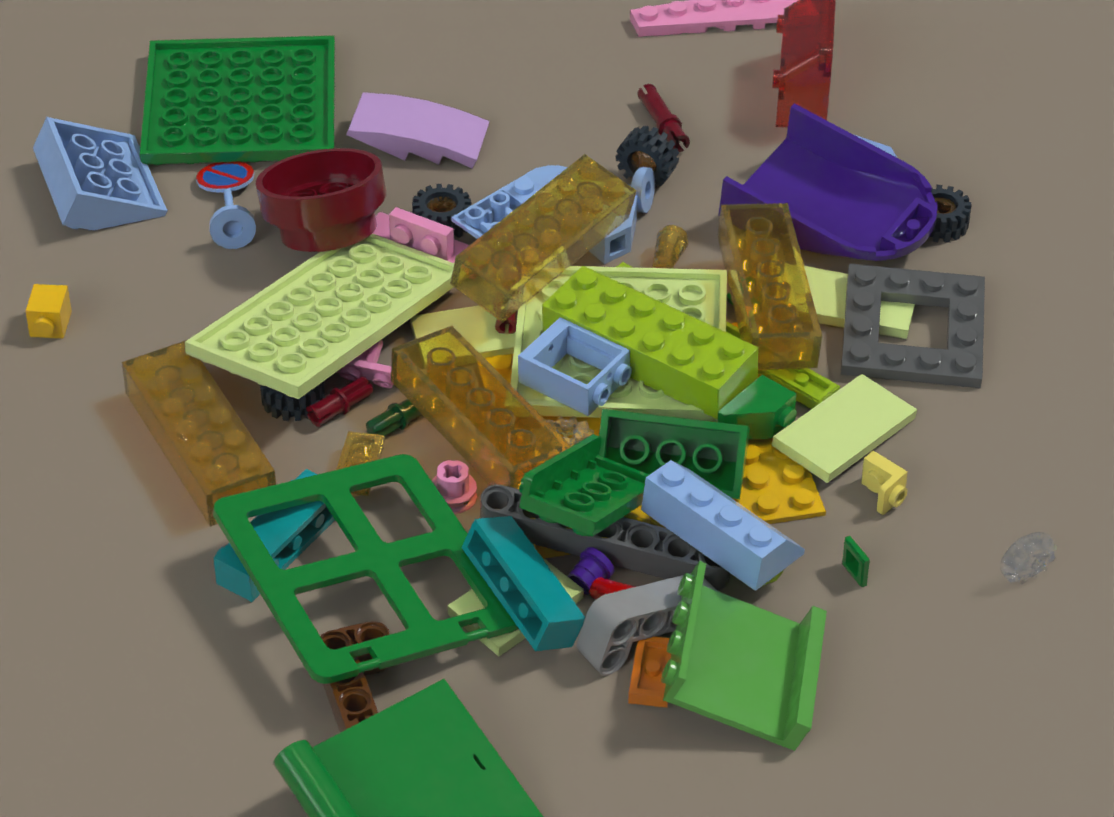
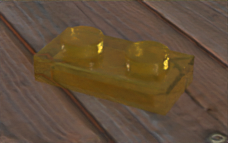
[336,431,384,496]

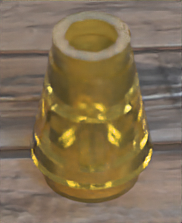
[652,225,688,269]

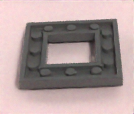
[841,264,985,388]

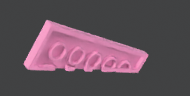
[630,0,821,37]

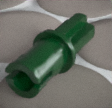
[366,392,431,440]

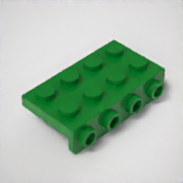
[519,434,649,536]

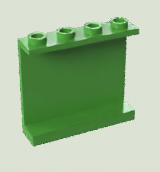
[661,561,827,751]

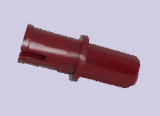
[306,377,373,427]

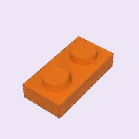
[628,636,671,708]

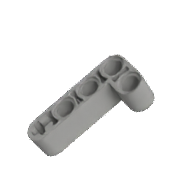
[577,573,717,676]

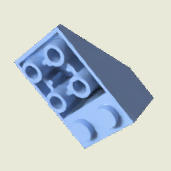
[451,175,570,253]

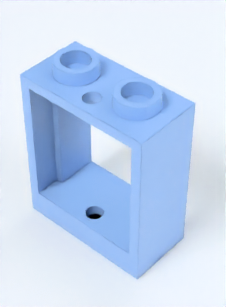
[518,317,632,416]

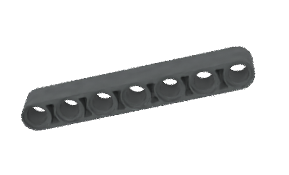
[480,485,730,591]

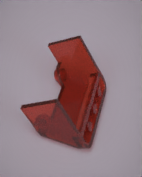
[772,0,836,128]

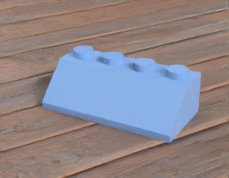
[641,460,805,591]

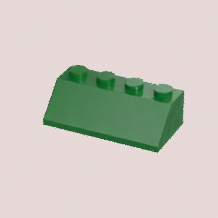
[598,409,750,499]

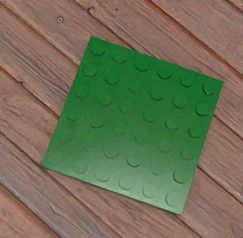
[140,35,335,165]

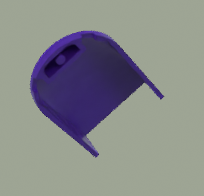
[718,103,938,261]

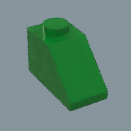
[717,375,797,440]

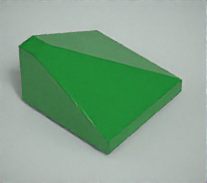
[842,535,870,587]

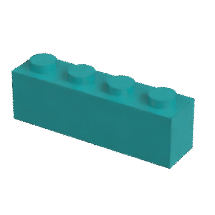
[213,469,335,602]
[461,516,586,652]

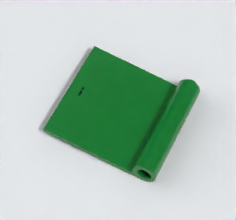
[273,678,543,817]

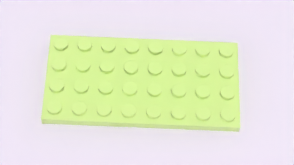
[185,233,465,399]

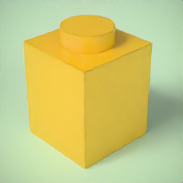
[25,284,72,339]

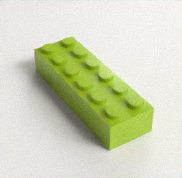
[542,266,759,420]

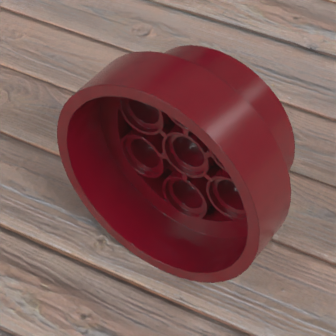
[256,148,387,252]

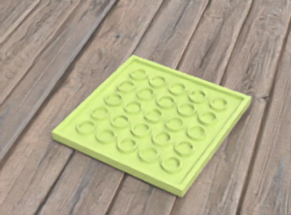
[509,265,727,421]

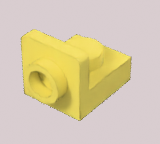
[861,451,908,515]

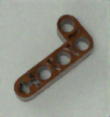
[321,621,389,732]

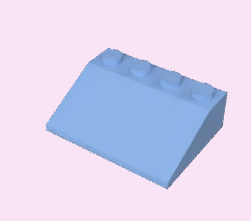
[33,117,167,231]

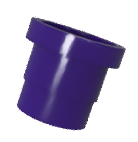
[568,547,615,595]

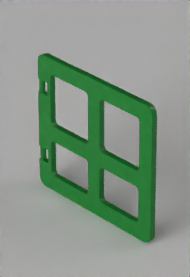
[213,454,519,684]

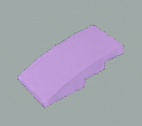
[346,92,490,169]

